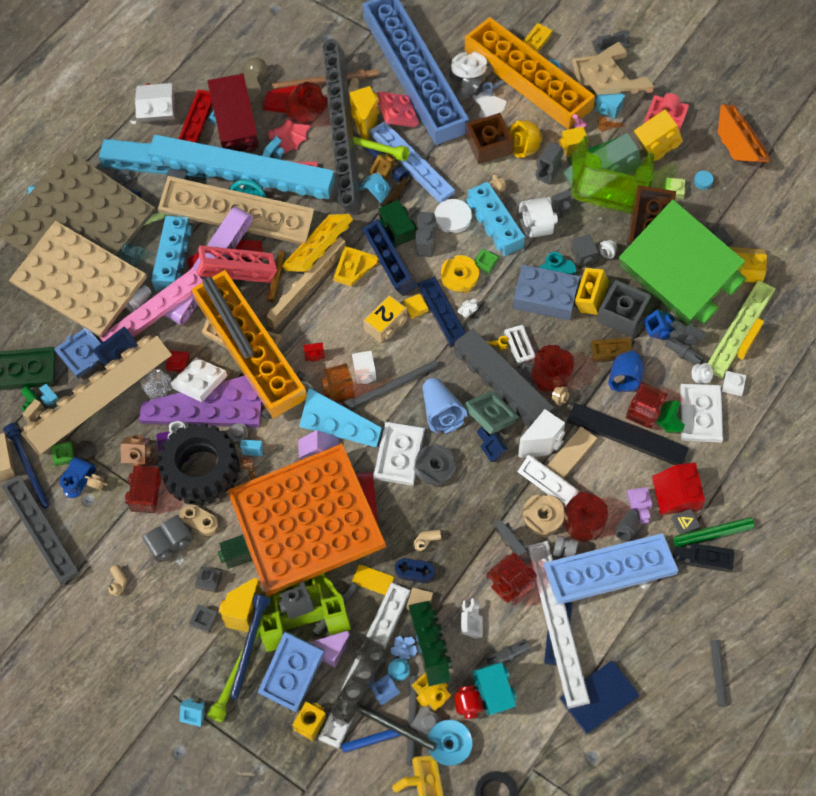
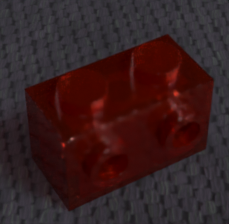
[125,466,162,513]

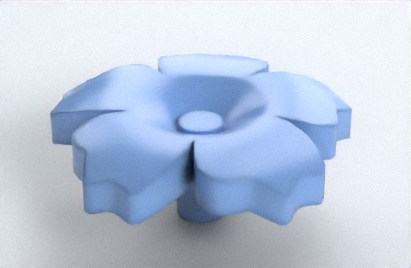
[391,636,417,661]

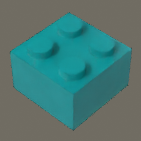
[471,662,518,715]

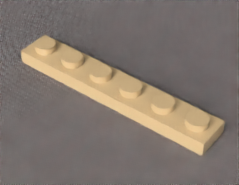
[266,237,346,329]

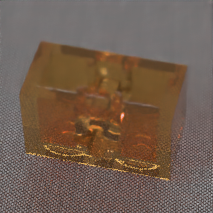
[321,363,355,403]

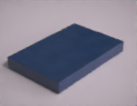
[559,660,640,735]

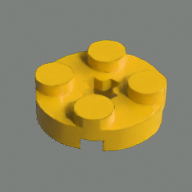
[441,255,479,293]

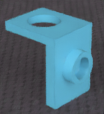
[359,173,392,203]

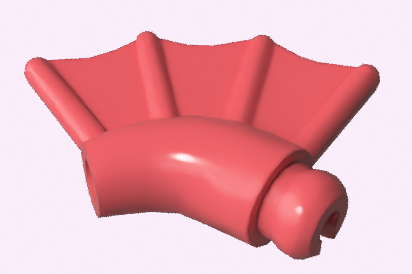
[267,119,311,155]

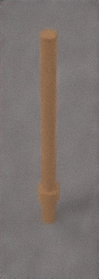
[272,69,379,90]

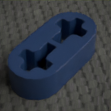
[395,558,435,583]

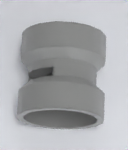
[553,535,579,557]

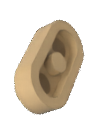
[180,504,219,536]

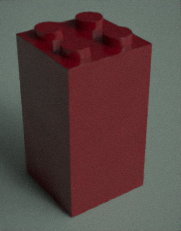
[207,73,259,152]

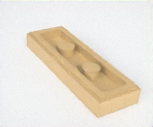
[547,427,597,479]

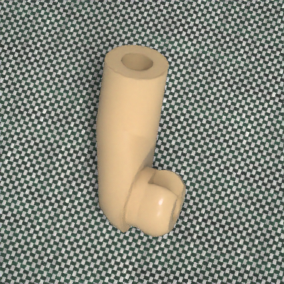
[108,565,127,596]

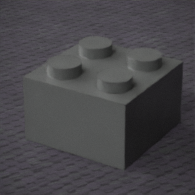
[597,280,651,337]

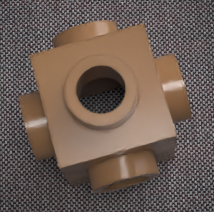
[120,435,153,466]

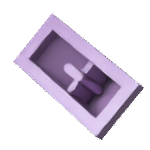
[298,430,339,460]
[309,631,350,668]

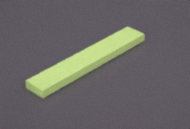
[707,280,776,379]

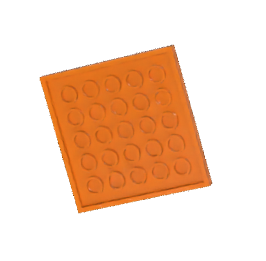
[227,444,386,597]

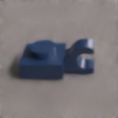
[477,426,508,462]

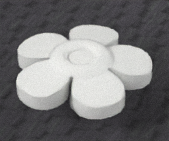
[458,299,478,317]

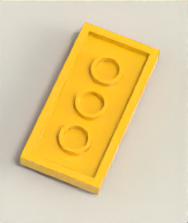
[281,214,353,272]

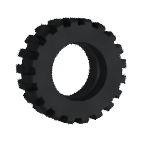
[158,423,240,505]

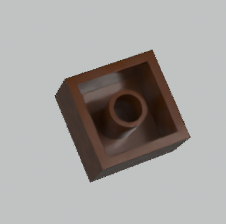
[465,113,514,164]

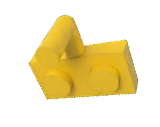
[392,756,444,796]

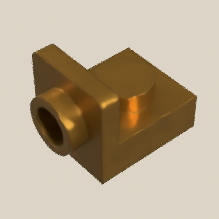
[368,153,400,182]

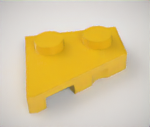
[333,246,379,287]

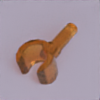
[597,117,623,131]
[241,457,256,480]

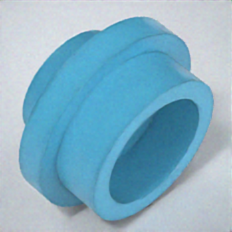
[388,659,410,681]

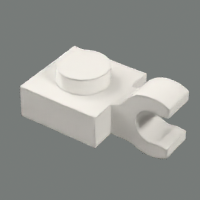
[461,598,483,639]

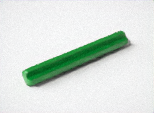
[673,517,755,547]

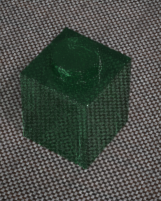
[218,535,252,569]

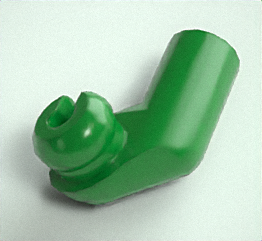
[21,386,39,412]

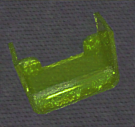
[571,136,654,213]

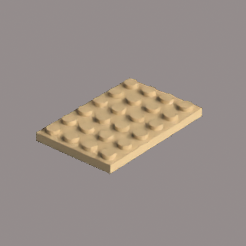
[9,221,147,338]

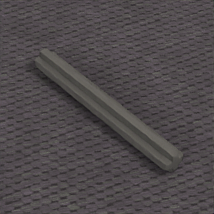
[202,277,254,359]

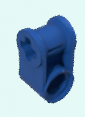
[59,457,96,498]

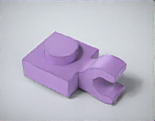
[626,487,652,524]

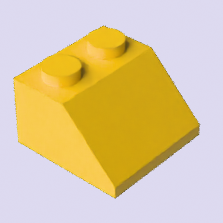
[349,86,380,140]
[729,247,767,283]
[219,578,263,632]

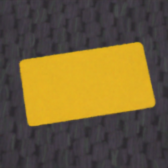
[352,564,394,595]

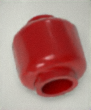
[454,686,484,719]

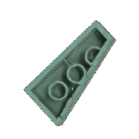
[563,133,642,196]

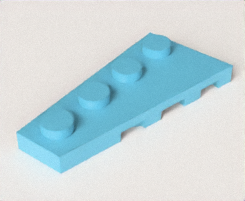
[299,388,383,447]

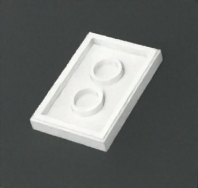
[680,384,723,443]
[373,422,425,486]

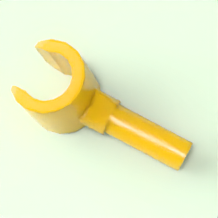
[486,336,509,351]

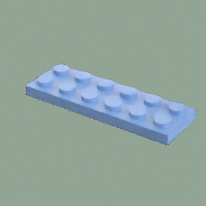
[543,533,678,605]

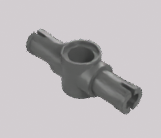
[455,63,494,105]

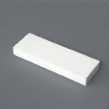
[517,455,580,508]

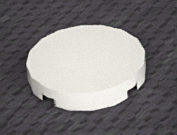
[451,52,487,78]
[435,199,472,233]

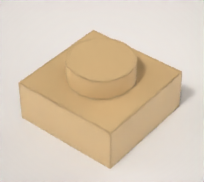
[22,399,45,423]

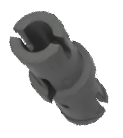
[665,336,705,365]
[486,639,531,665]

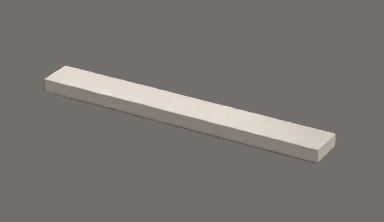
[528,541,590,709]
[318,582,411,749]

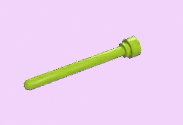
[353,136,410,162]
[207,628,260,722]

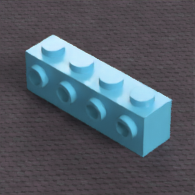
[466,182,525,256]
[152,216,193,290]

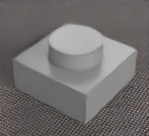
[411,706,442,738]

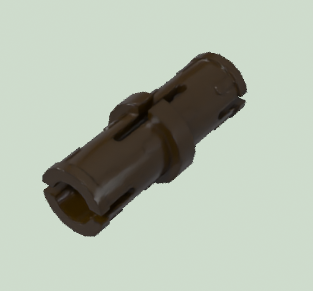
[380,177,412,207]

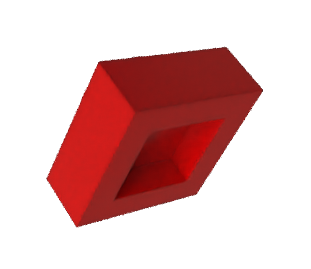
[303,342,325,362]
[166,350,190,372]

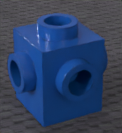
[642,310,676,340]

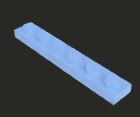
[370,121,454,203]

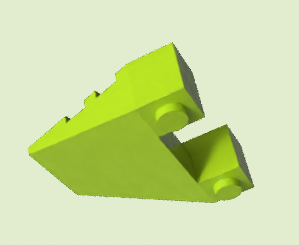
[259,573,351,652]

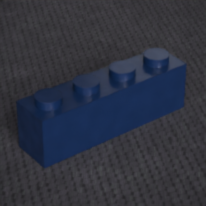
[362,219,419,296]

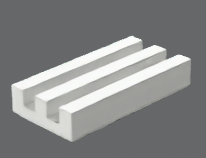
[504,325,536,366]

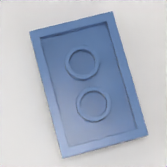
[257,632,325,712]

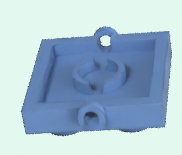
[54,328,101,379]

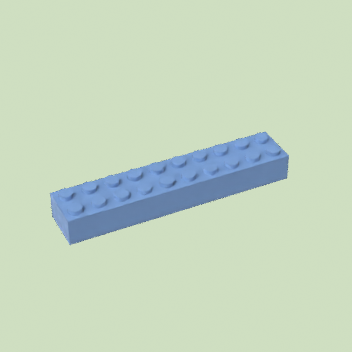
[362,0,469,145]

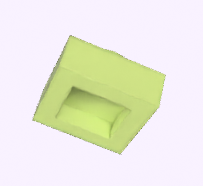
[665,178,685,199]

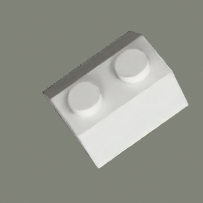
[135,83,176,122]
[518,409,565,458]

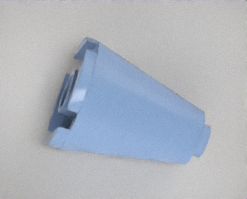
[422,378,467,433]

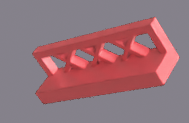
[197,245,277,283]

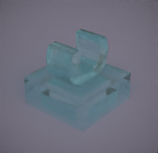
[118,242,145,267]

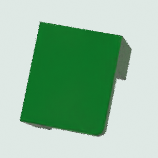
[655,400,685,433]

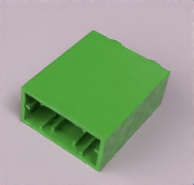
[619,200,746,326]

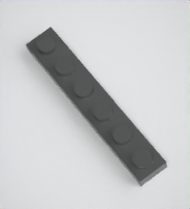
[1,475,80,585]

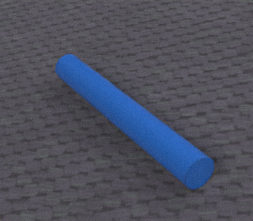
[341,725,406,753]

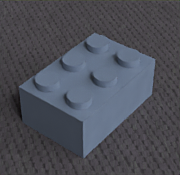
[513,265,580,321]

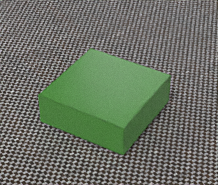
[474,248,499,274]
[51,442,74,466]

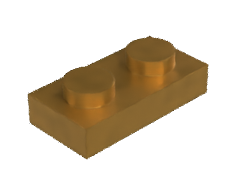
[590,337,633,362]

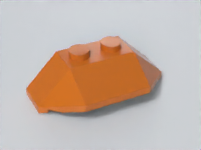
[718,104,770,163]

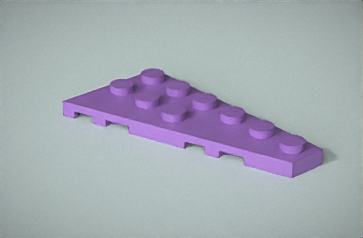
[139,376,262,428]

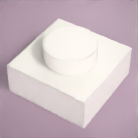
[722,371,746,396]

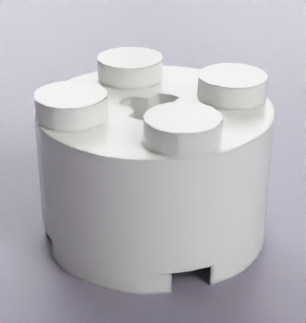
[519,197,558,238]

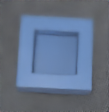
[370,674,400,705]

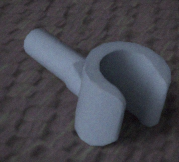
[483,80,505,96]

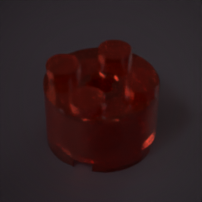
[286,81,328,125]
[531,345,574,391]
[625,381,668,429]
[564,492,608,542]
[486,553,537,605]

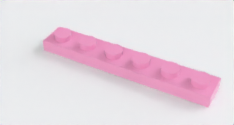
[99,268,203,342]

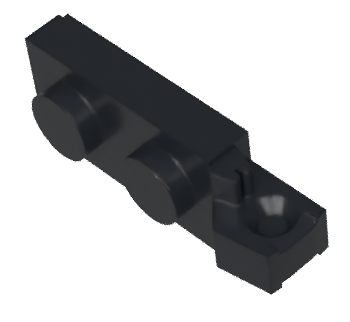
[673,543,734,573]

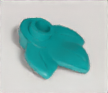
[539,252,576,274]

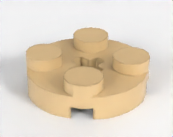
[522,494,564,537]

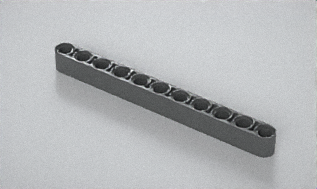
[323,39,361,214]

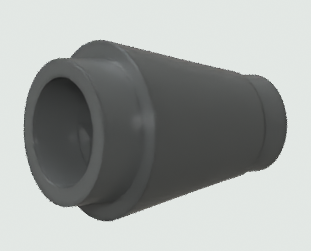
[615,509,639,541]

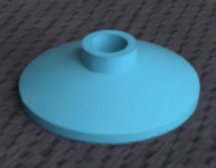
[428,720,472,766]

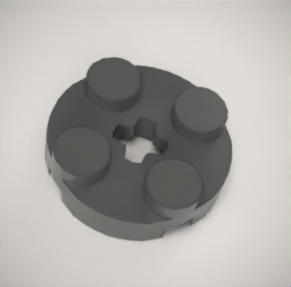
[414,445,456,487]

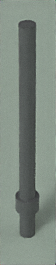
[342,360,439,411]

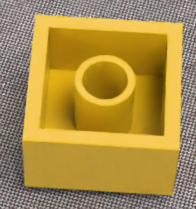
[634,109,683,162]

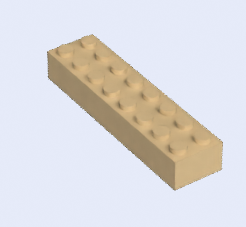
[21,335,172,454]

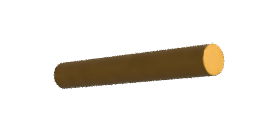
[267,250,286,303]

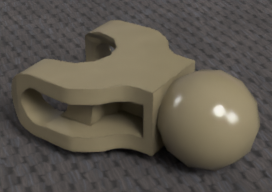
[239,57,268,110]

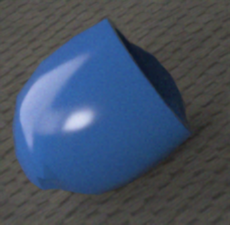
[608,350,645,392]

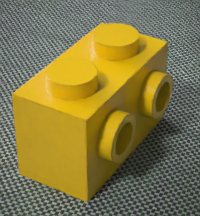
[575,268,610,315]

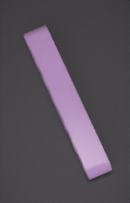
[165,206,253,325]

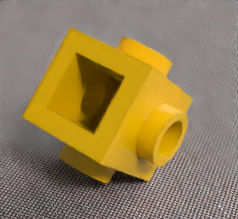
[411,673,451,711]

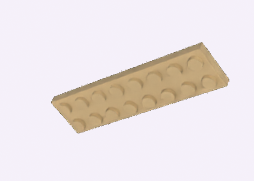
[158,176,314,244]

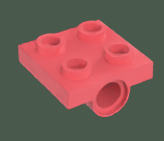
[377,91,419,127]
[644,93,689,131]

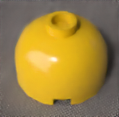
[509,120,542,158]

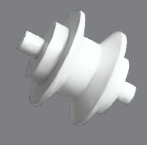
[691,363,713,384]

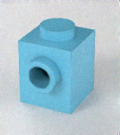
[595,93,625,119]

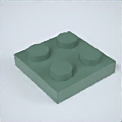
[464,391,519,434]

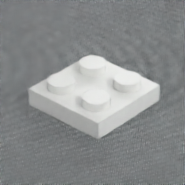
[171,357,227,402]

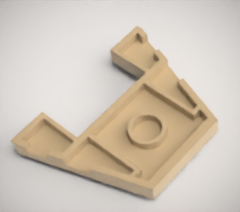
[580,42,654,95]

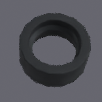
[474,771,518,796]

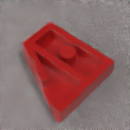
[263,84,306,115]

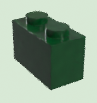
[378,200,417,246]

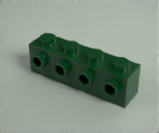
[409,600,453,686]

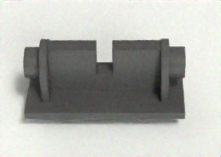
[592,30,631,55]

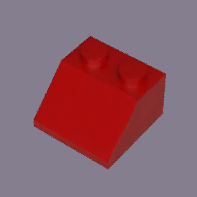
[652,462,705,515]

